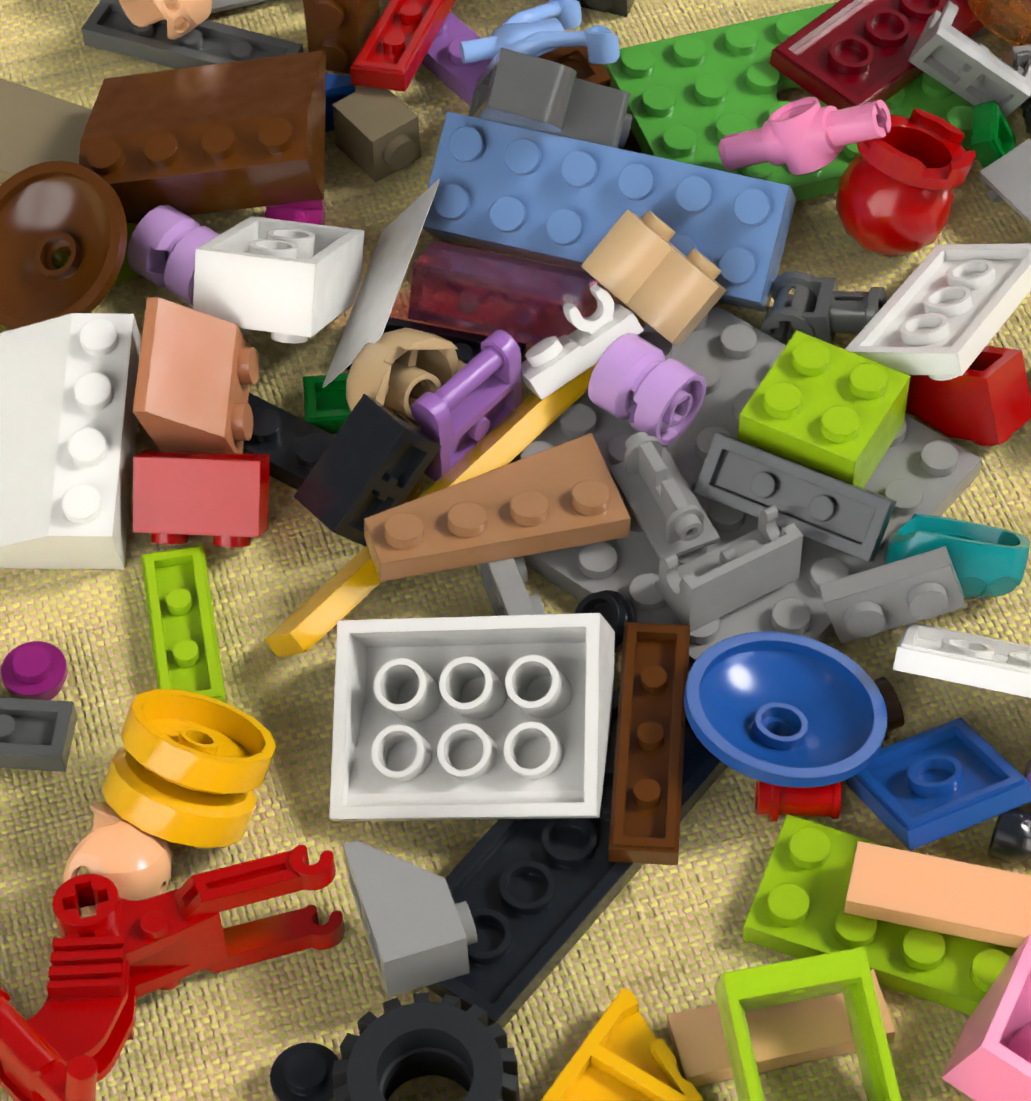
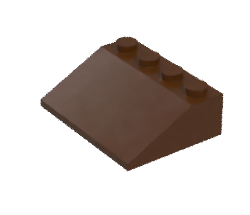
[79,50,326,223]

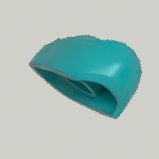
[884,513,1030,599]

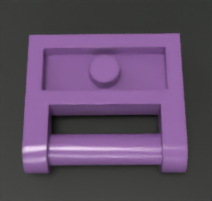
[410,330,523,482]

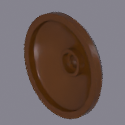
[0,161,127,330]

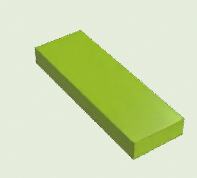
[141,545,227,703]

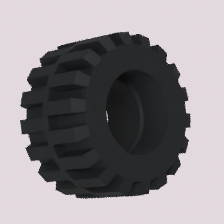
[332,992,520,1101]

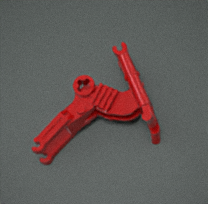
[0,845,345,1101]

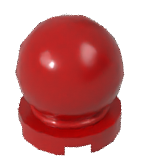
[836,105,976,257]

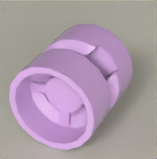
[127,205,220,306]
[588,333,706,446]

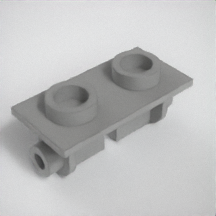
[608,432,720,560]

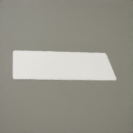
[322,179,440,388]

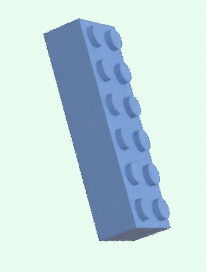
[422,111,796,313]

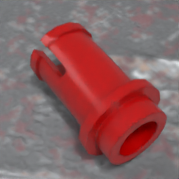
[755,780,841,822]

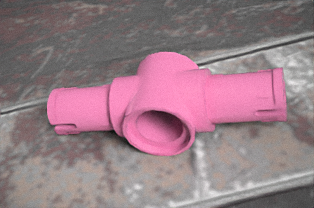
[718,97,891,175]

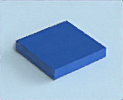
[845,718,1031,851]

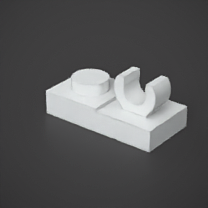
[521,284,644,400]

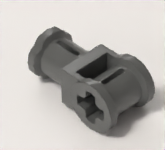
[761,271,887,345]

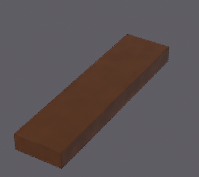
[609,622,690,865]

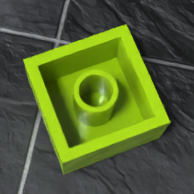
[738,330,910,488]

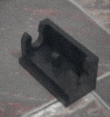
[294,394,442,546]

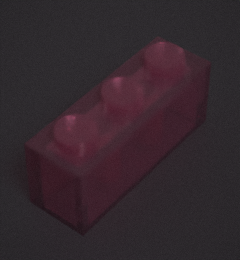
[408,241,604,345]

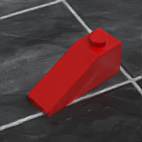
[906,346,1031,446]

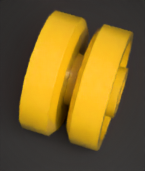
[102,689,277,848]

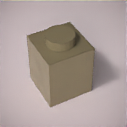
[332,87,421,182]

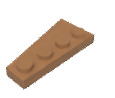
[364,433,631,582]

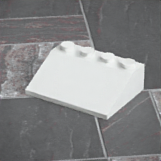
[0,313,141,570]
[329,613,615,821]

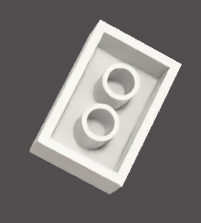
[193,216,364,344]

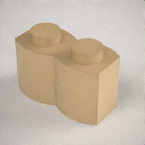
[581,209,727,346]

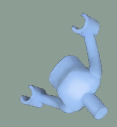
[459,0,620,64]

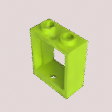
[714,947,902,1101]

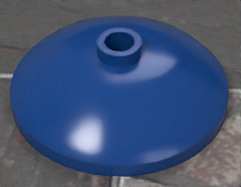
[684,631,888,788]

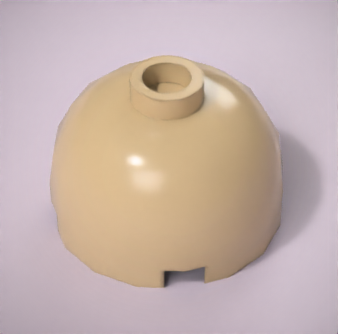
[346,328,466,430]

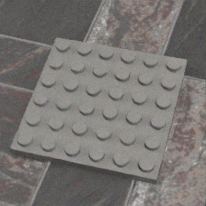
[509,304,982,671]

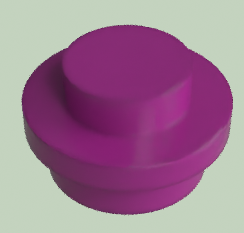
[1,641,68,700]

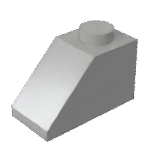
[343,840,478,998]

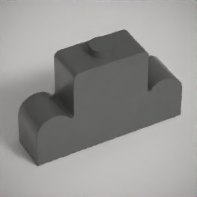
[468,48,632,149]

